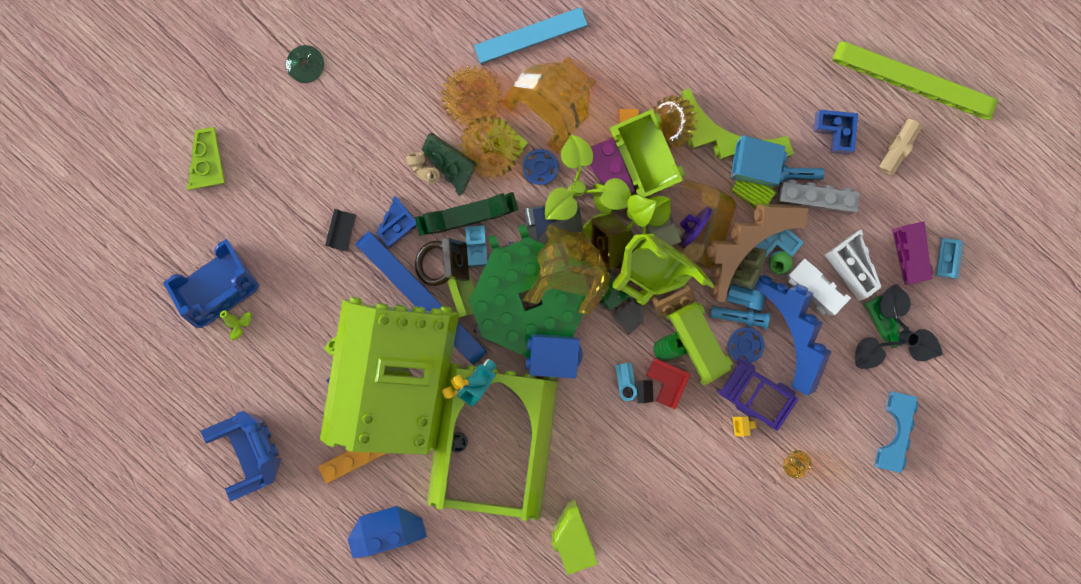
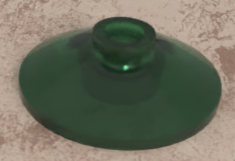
[286,45,324,83]

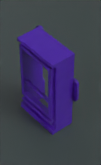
[716,357,798,431]

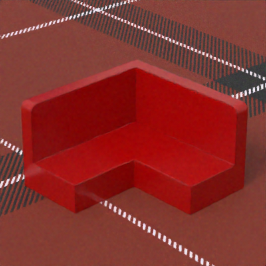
[646,358,691,409]

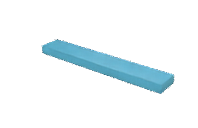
[474,7,587,64]

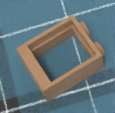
[643,283,695,318]

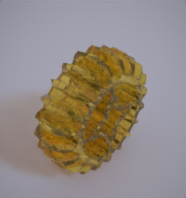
[653,95,698,148]

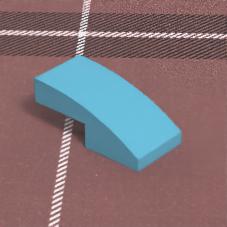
[465,225,488,268]

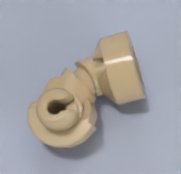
[405,152,440,184]

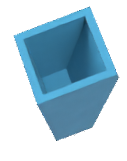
[730,135,787,187]

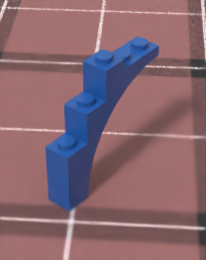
[754,275,832,396]

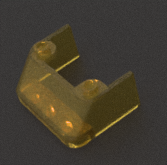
[682,179,736,269]

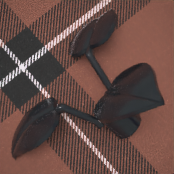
[855,284,943,369]

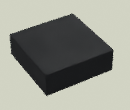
[637,380,653,403]

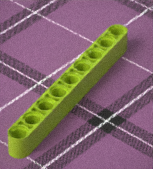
[832,41,998,120]

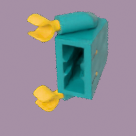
[442,359,497,407]

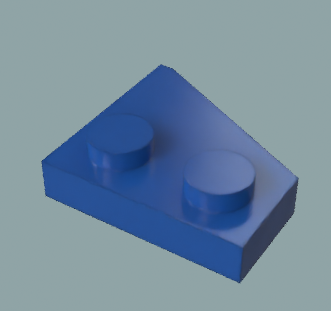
[376,196,417,248]

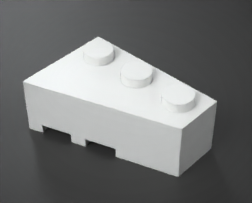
[825,230,881,301]
[786,259,851,316]

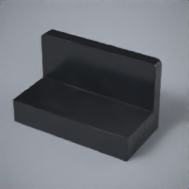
[325,209,356,252]

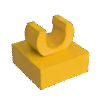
[732,416,757,436]

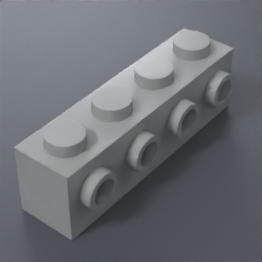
[777,180,860,214]

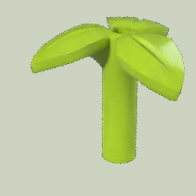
[220,311,252,341]

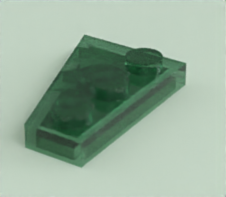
[421,133,478,196]

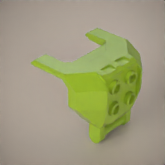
[613,234,714,305]

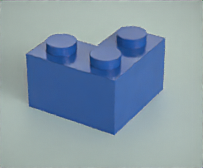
[814,110,858,155]

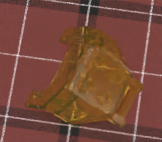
[502,56,597,154]
[523,224,611,316]

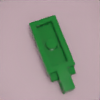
[863,295,900,348]

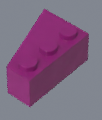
[587,138,635,194]
[892,221,933,285]

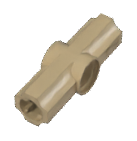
[878,118,923,176]

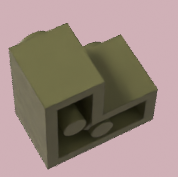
[646,213,683,247]

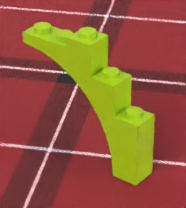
[679,88,794,160]

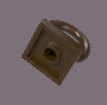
[415,238,470,286]

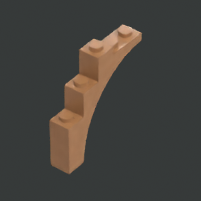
[707,204,808,302]

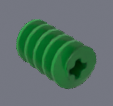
[653,332,687,361]

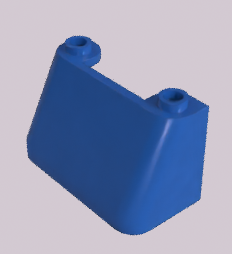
[163,239,259,328]

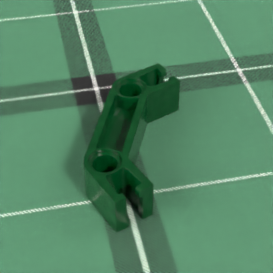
[415,192,518,236]

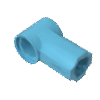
[615,363,637,401]

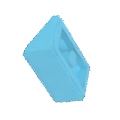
[936,238,964,279]

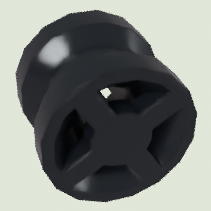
[452,433,468,453]

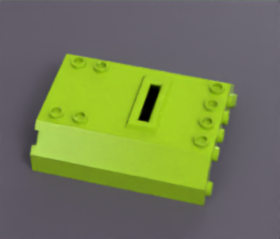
[320,297,459,455]

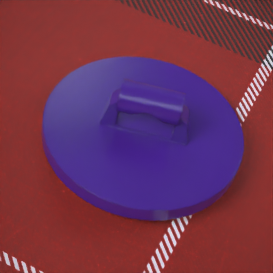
[679,207,712,248]

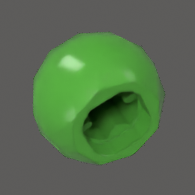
[769,250,793,275]

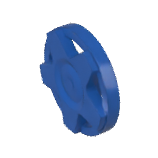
[522,149,558,185]
[728,327,764,363]

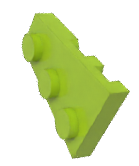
[186,127,226,191]

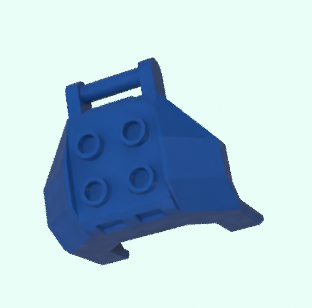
[201,411,281,502]

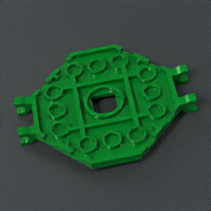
[469,224,592,358]

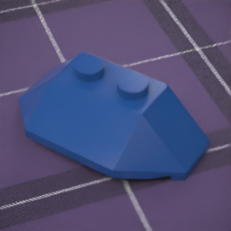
[348,506,427,558]

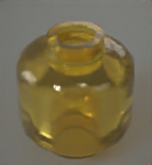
[783,450,812,479]

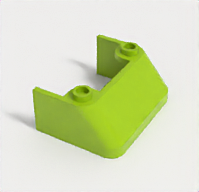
[665,301,733,385]
[551,499,598,575]

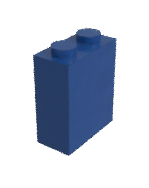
[525,334,580,379]

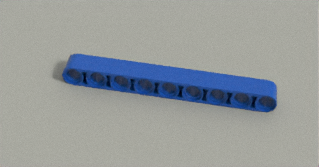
[355,231,487,365]

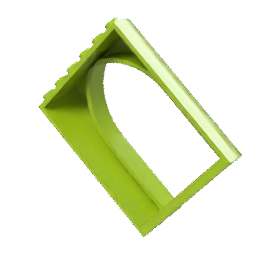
[427,363,559,521]

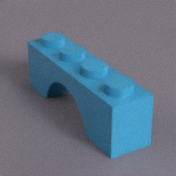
[874,392,918,473]

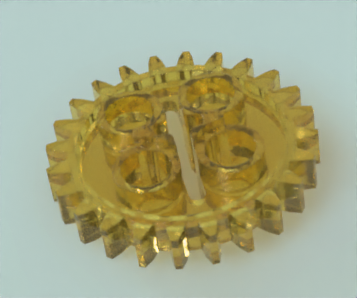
[441,65,503,127]
[459,116,521,178]

